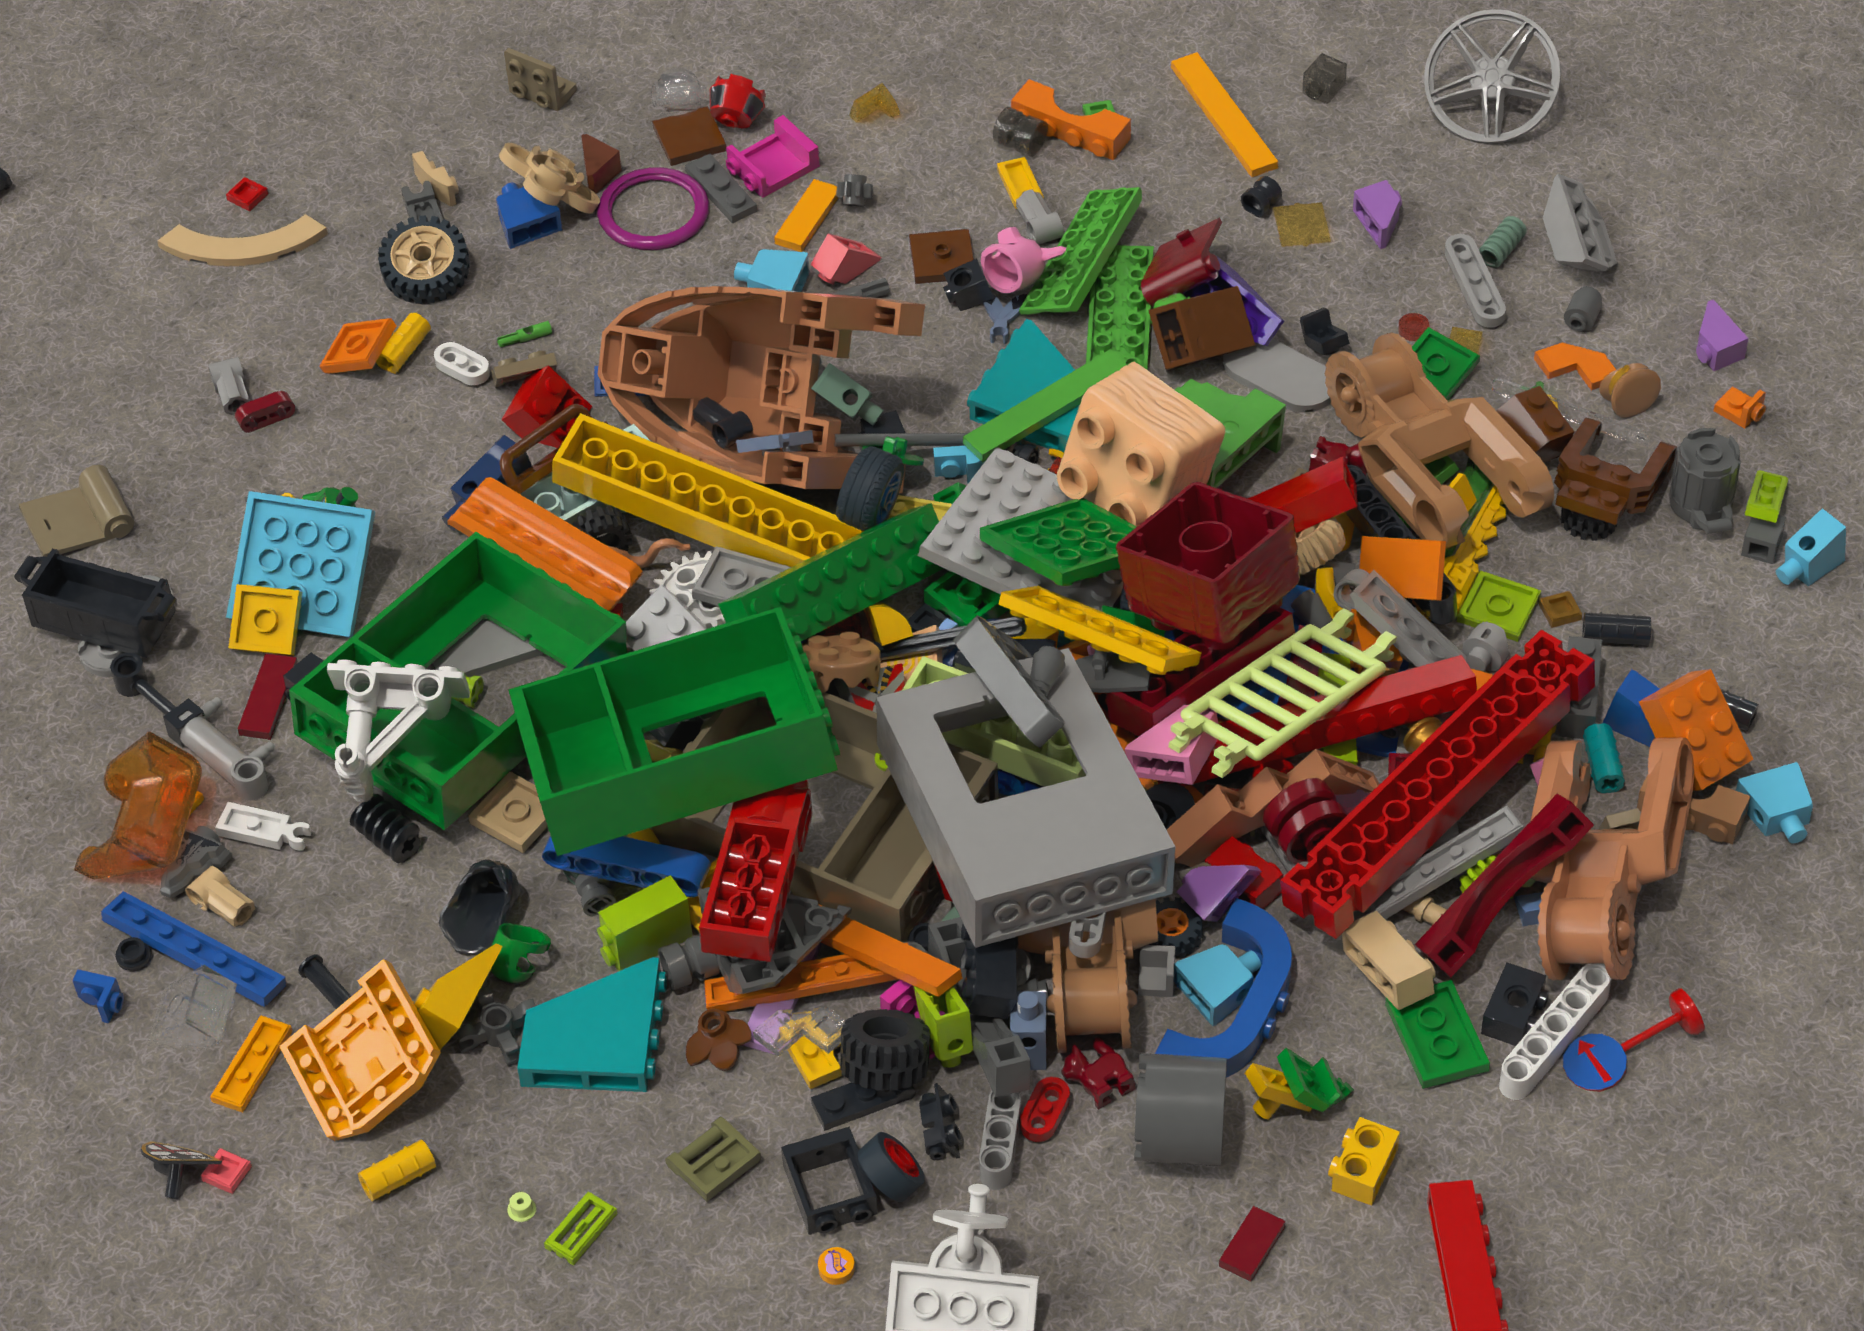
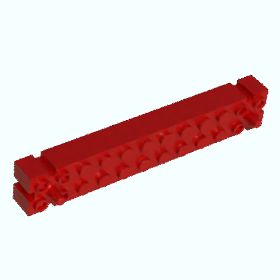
[1280,630,1595,939]

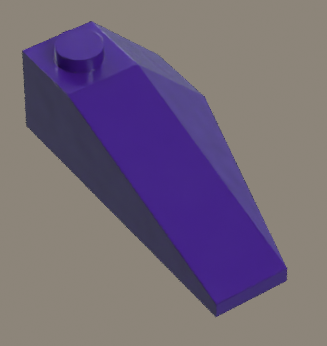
[1183,255,1284,346]

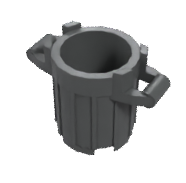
[1669,428,1741,534]

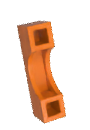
[1011,79,1131,160]

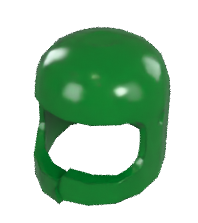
[490,923,551,984]

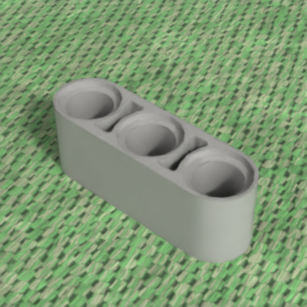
[979,1091,1021,1190]

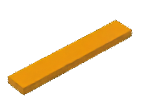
[1171,52,1278,178]

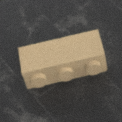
[1342,911,1435,1010]

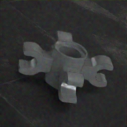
[456,986,536,1066]

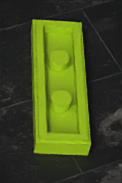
[1745,470,1788,523]

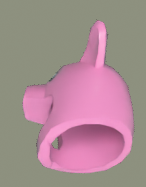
[981,227,1066,293]

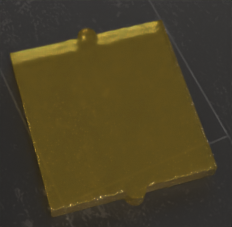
[1273,202,1331,247]

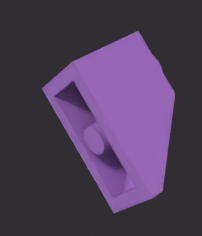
[1353,180,1402,249]
[1696,299,1748,371]
[1177,865,1262,922]

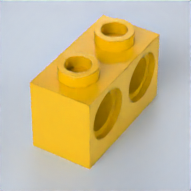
[1328,1117,1400,1206]

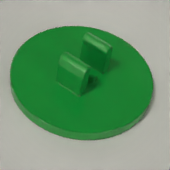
[862,436,924,466]

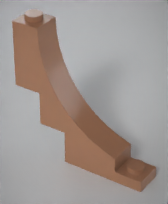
[1167,749,1379,867]

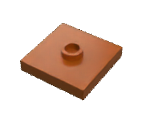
[319,318,397,374]

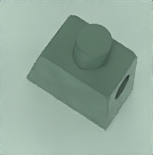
[811,363,884,426]

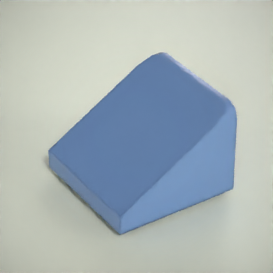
[1514,892,1543,926]

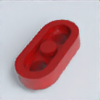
[1020,1077,1070,1142]

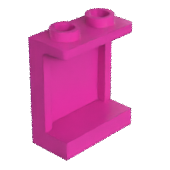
[726,115,820,198]

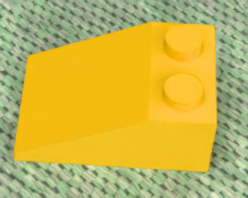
[412,943,502,1050]

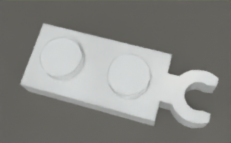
[215,802,312,850]

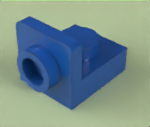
[72,969,124,1023]

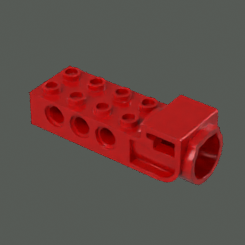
[699,780,813,962]

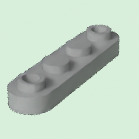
[1444,234,1506,328]

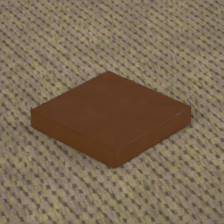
[652,106,726,166]

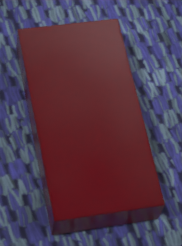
[1219,1206,1286,1282]

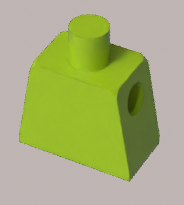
[914,986,973,1068]

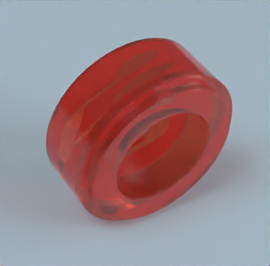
[1398,313,1429,341]

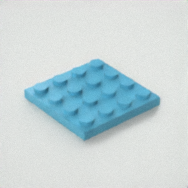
[226,491,375,638]

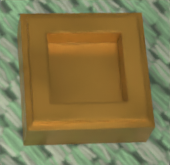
[1539,591,1582,628]

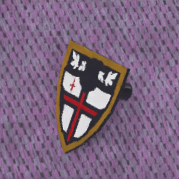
[141,1141,222,1199]

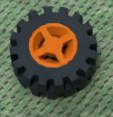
[1149,897,1202,959]

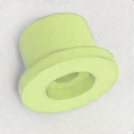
[507,1192,536,1222]

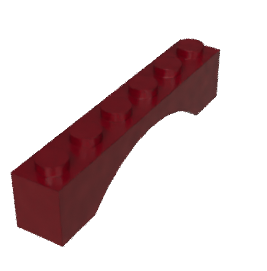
[1414,793,1594,977]

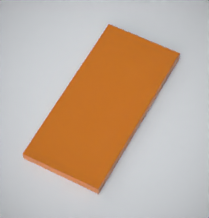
[1359,536,1446,601]

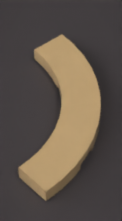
[157,214,328,266]

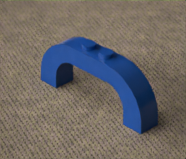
[1155,898,1292,1078]

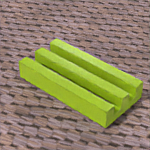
[544,1191,617,1266]

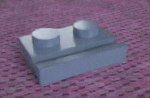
[736,430,814,456]

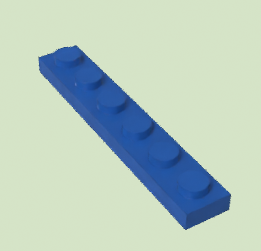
[101,891,286,1007]

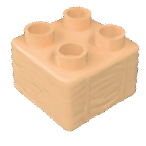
[1057,362,1225,526]

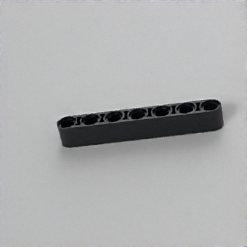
[1345,465,1458,624]

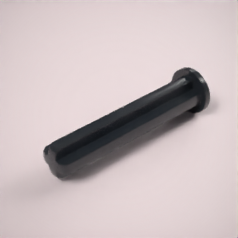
[298,954,352,1009]

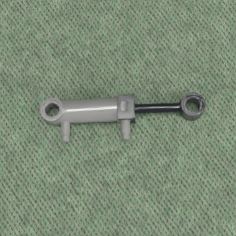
[111,652,275,801]

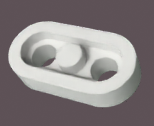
[434,342,490,385]

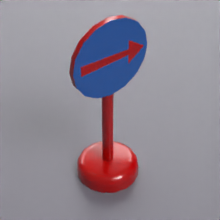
[1563,988,1705,1092]

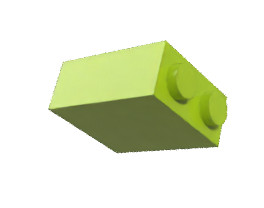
[597,875,692,971]

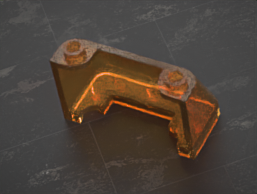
[74,731,202,880]

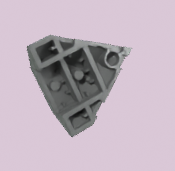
[698,887,852,994]

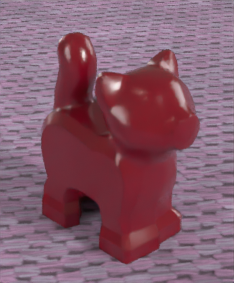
[1309,436,1368,475]
[1061,1037,1136,1110]

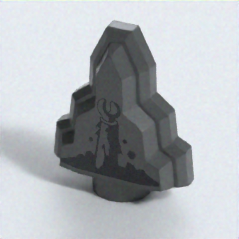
[160,826,232,899]

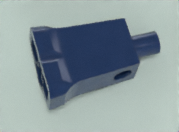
[442,435,532,531]

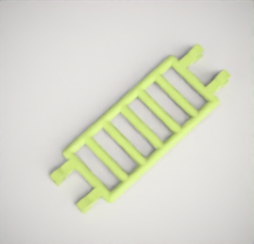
[1168,608,1397,778]

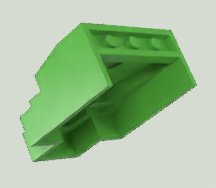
[1175,379,1286,488]

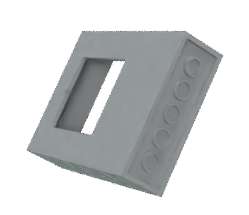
[876,648,1175,948]

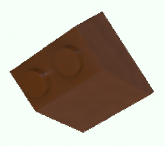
[1496,386,1575,462]

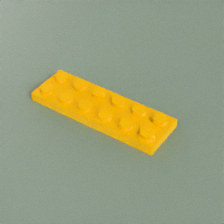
[998,586,1201,675]

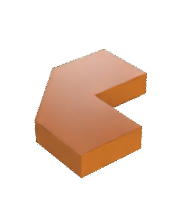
[1534,342,1616,391]

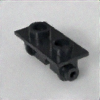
[919,1083,962,1160]

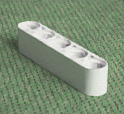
[1499,964,1612,1100]

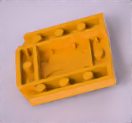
[279,959,441,1141]

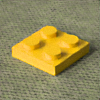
[228,584,303,656]

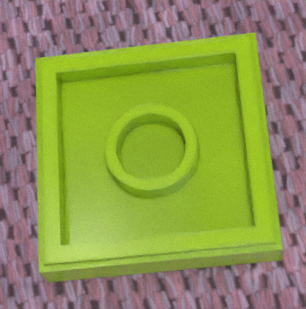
[1457,570,1541,642]

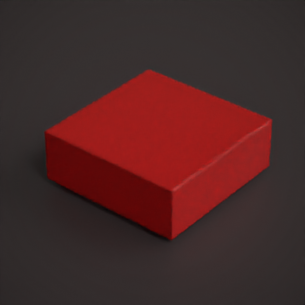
[226,177,269,211]

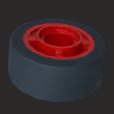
[858,1132,925,1202]

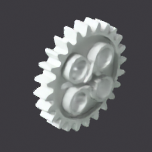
[649,551,726,628]

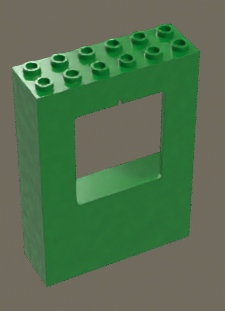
[289,532,627,830]
[508,607,840,856]

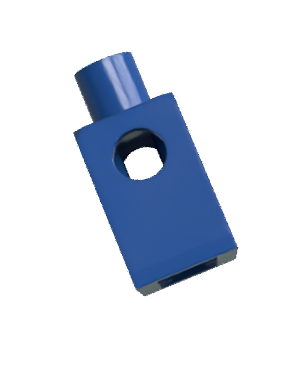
[496,182,562,249]
[1602,669,1660,747]

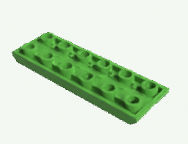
[1019,187,1142,315]
[1086,245,1154,370]

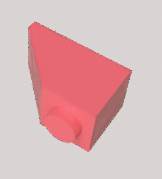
[810,234,882,284]

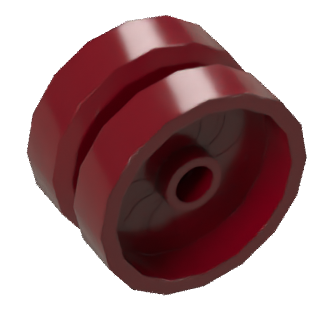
[1263,778,1348,864]

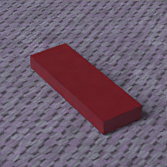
[238,653,298,740]

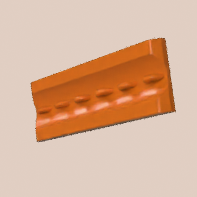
[447,477,643,612]

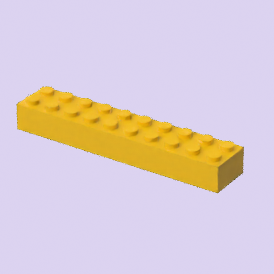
[552,413,864,567]

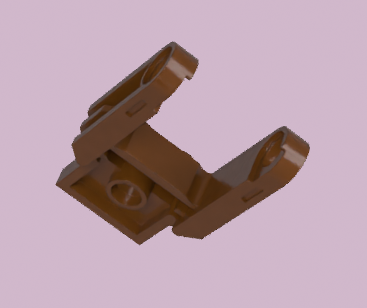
[1554,417,1677,525]

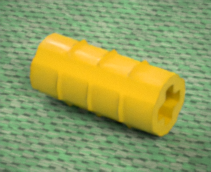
[376,313,431,374]
[357,1139,436,1201]

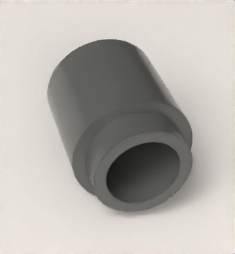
[1564,286,1602,331]

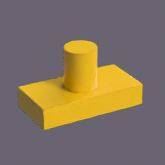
[1244,1063,1312,1119]

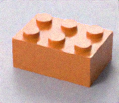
[1639,669,1754,791]

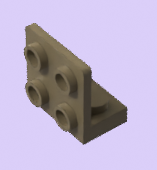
[504,48,577,111]

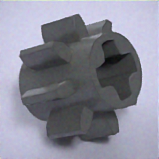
[836,174,873,207]

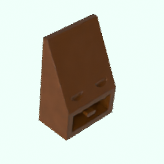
[1148,286,1255,372]

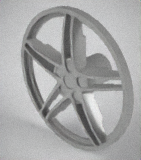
[1424,9,1561,144]

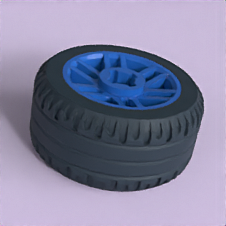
[836,446,904,531]

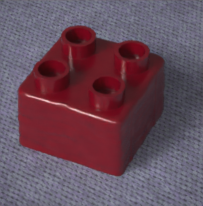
[1116,482,1300,650]

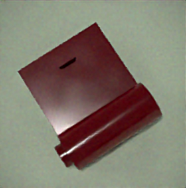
[1141,217,1222,307]

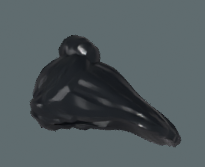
[439,859,521,956]

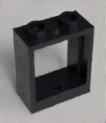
[781,1126,877,1235]

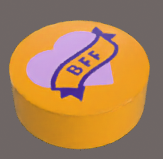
[818,1247,855,1285]

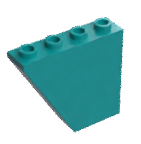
[967,319,1080,452]
[517,957,667,1092]

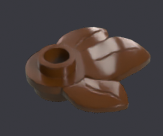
[686,1008,752,1071]

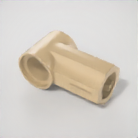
[185,866,255,927]

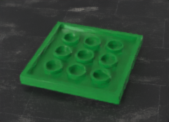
[980,498,1137,586]

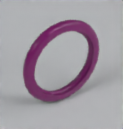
[597,167,709,250]

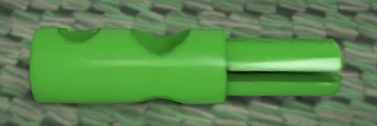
[497,321,552,347]

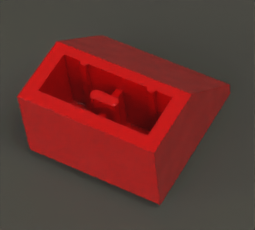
[501,365,592,448]

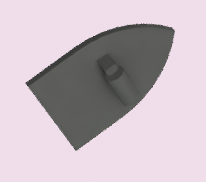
[1075,649,1152,693]

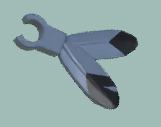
[983,294,1027,344]

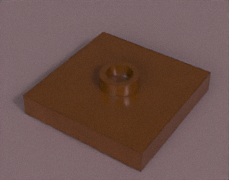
[909,229,973,284]

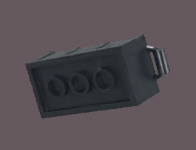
[14,548,176,658]

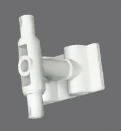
[327,660,470,802]

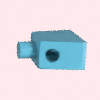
[734,249,810,292]
[1776,508,1846,586]
[1736,762,1813,843]
[1174,944,1262,1026]

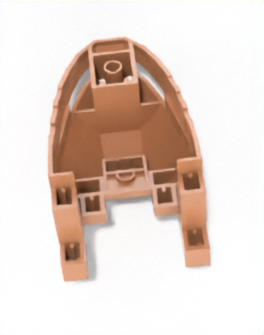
[598,286,925,493]

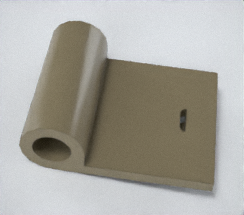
[19,465,134,557]

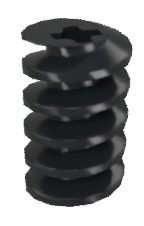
[350,793,421,864]

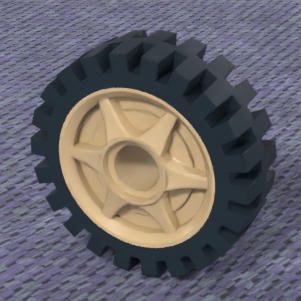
[378,215,470,304]

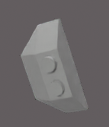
[1543,173,1617,271]

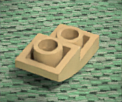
[412,151,459,206]

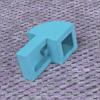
[933,445,985,484]

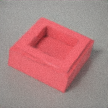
[201,1148,252,1194]

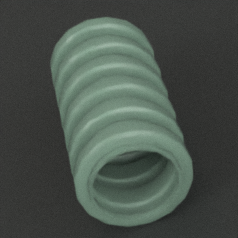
[1479,216,1527,268]

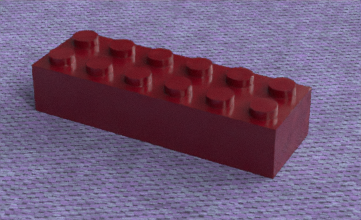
[1105,608,1295,736]

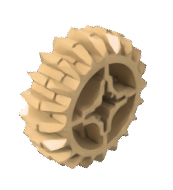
[1295,517,1346,575]

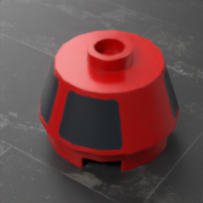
[709,74,766,129]

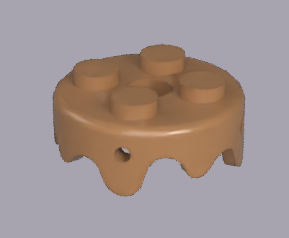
[802,632,881,693]

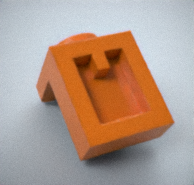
[1713,386,1766,429]

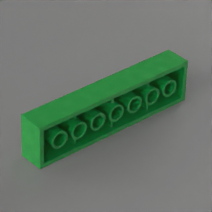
[718,503,944,641]

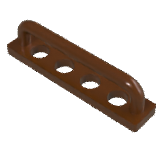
[500,404,608,494]

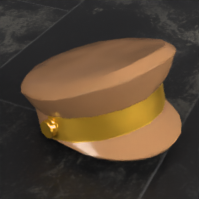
[1599,363,1661,418]

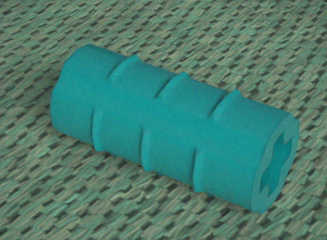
[1583,723,1625,793]

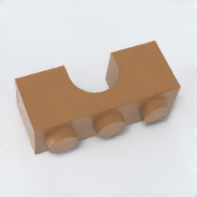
[1637,775,1751,845]

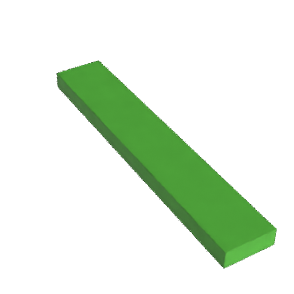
[963,349,1127,462]

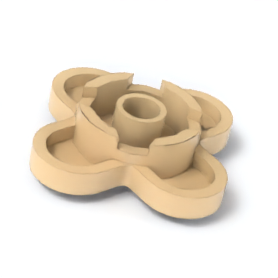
[499,143,600,214]

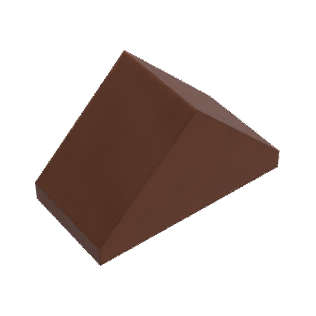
[581,134,622,194]

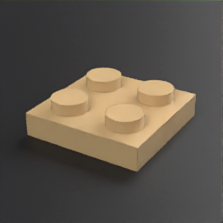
[469,771,548,853]

